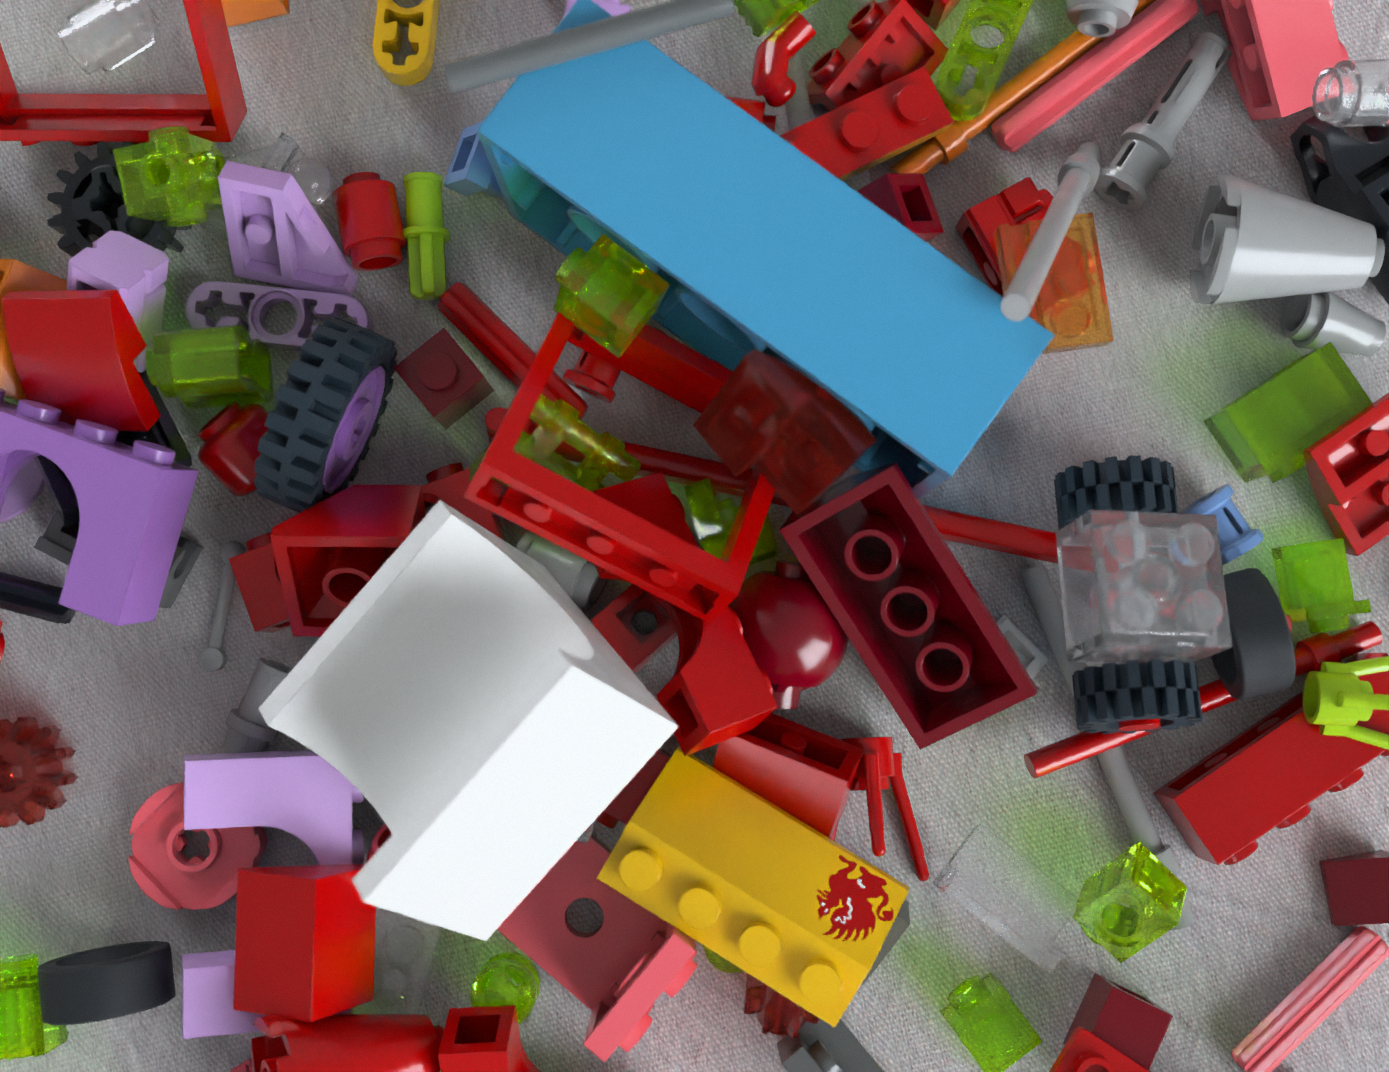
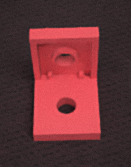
[497,829,698,1063]

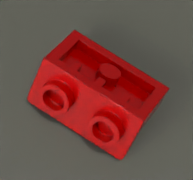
[800,0,950,111]

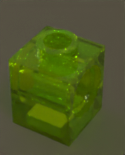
[554,234,670,358]
[1072,841,1187,963]

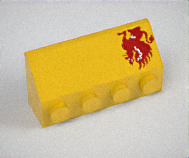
[597,747,910,1028]

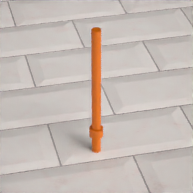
[890,0,1156,174]

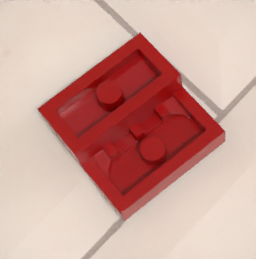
[2,290,161,431]
[1303,393,1389,556]

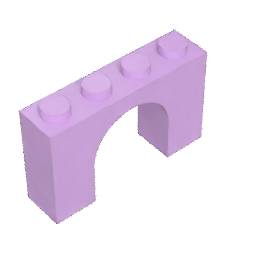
[182,750,364,1039]

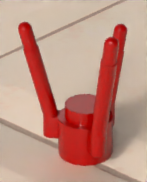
[830,737,929,881]

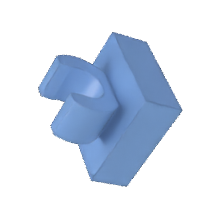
[443,121,503,197]

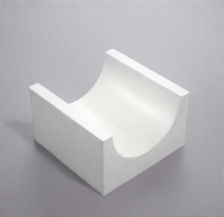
[258,500,678,941]

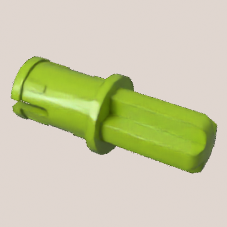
[403,172,451,301]

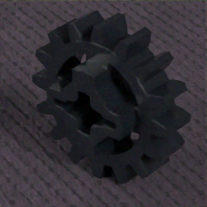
[47,142,193,257]

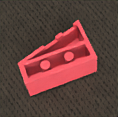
[1199,0,1351,121]

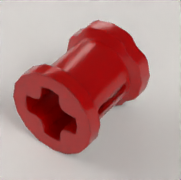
[562,350,622,403]

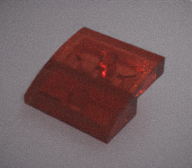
[693,349,877,516]

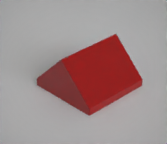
[233,863,376,1022]

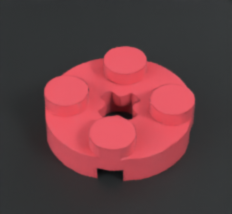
[128,782,268,910]

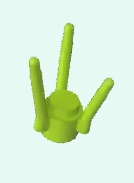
[1303,656,1389,750]

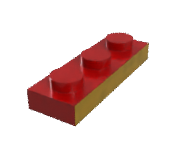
[779,66,954,182]

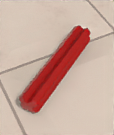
[438,282,588,430]

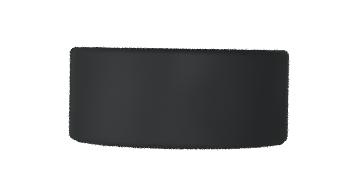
[1198,568,1296,700]
[38,941,176,1025]

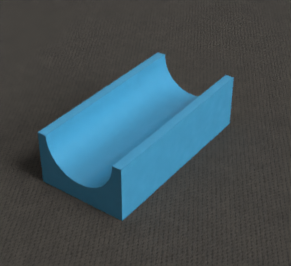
[477,0,1055,499]

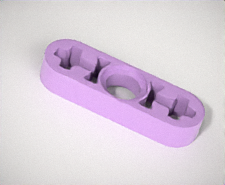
[185,281,374,351]

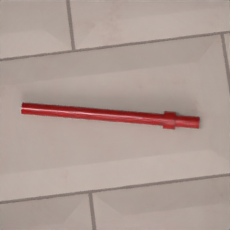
[1024,621,1382,779]

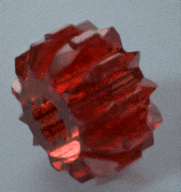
[0,716,78,828]

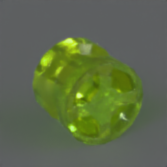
[470,951,541,1025]

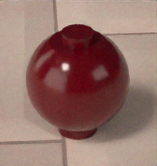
[728,560,849,709]

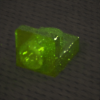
[684,478,779,566]
[1271,538,1372,633]
[940,972,1043,1072]

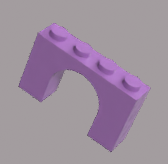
[0,389,199,626]

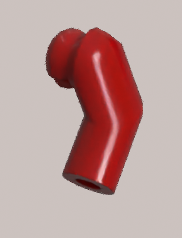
[751,10,816,107]

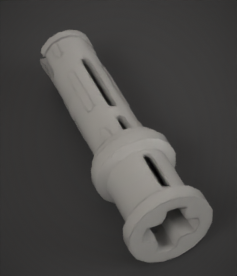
[1094,32,1232,211]

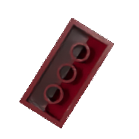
[779,462,1038,749]

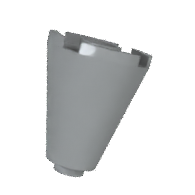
[1190,174,1385,304]

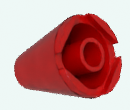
[251,1014,444,1072]

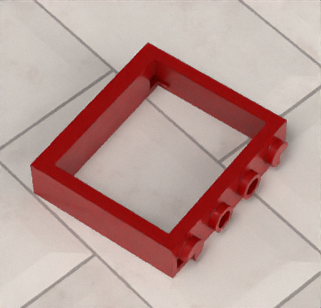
[0,0,247,147]
[463,284,804,623]

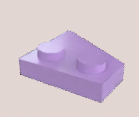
[218,161,358,297]

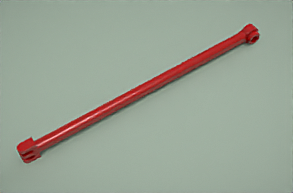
[485,407,1210,595]

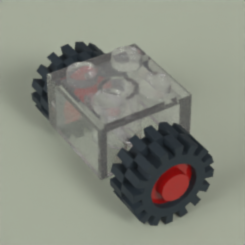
[1054,456,1232,734]

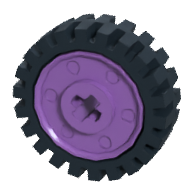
[254,317,397,513]

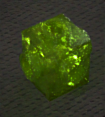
[113,126,226,227]

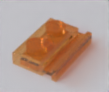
[994,212,1114,354]

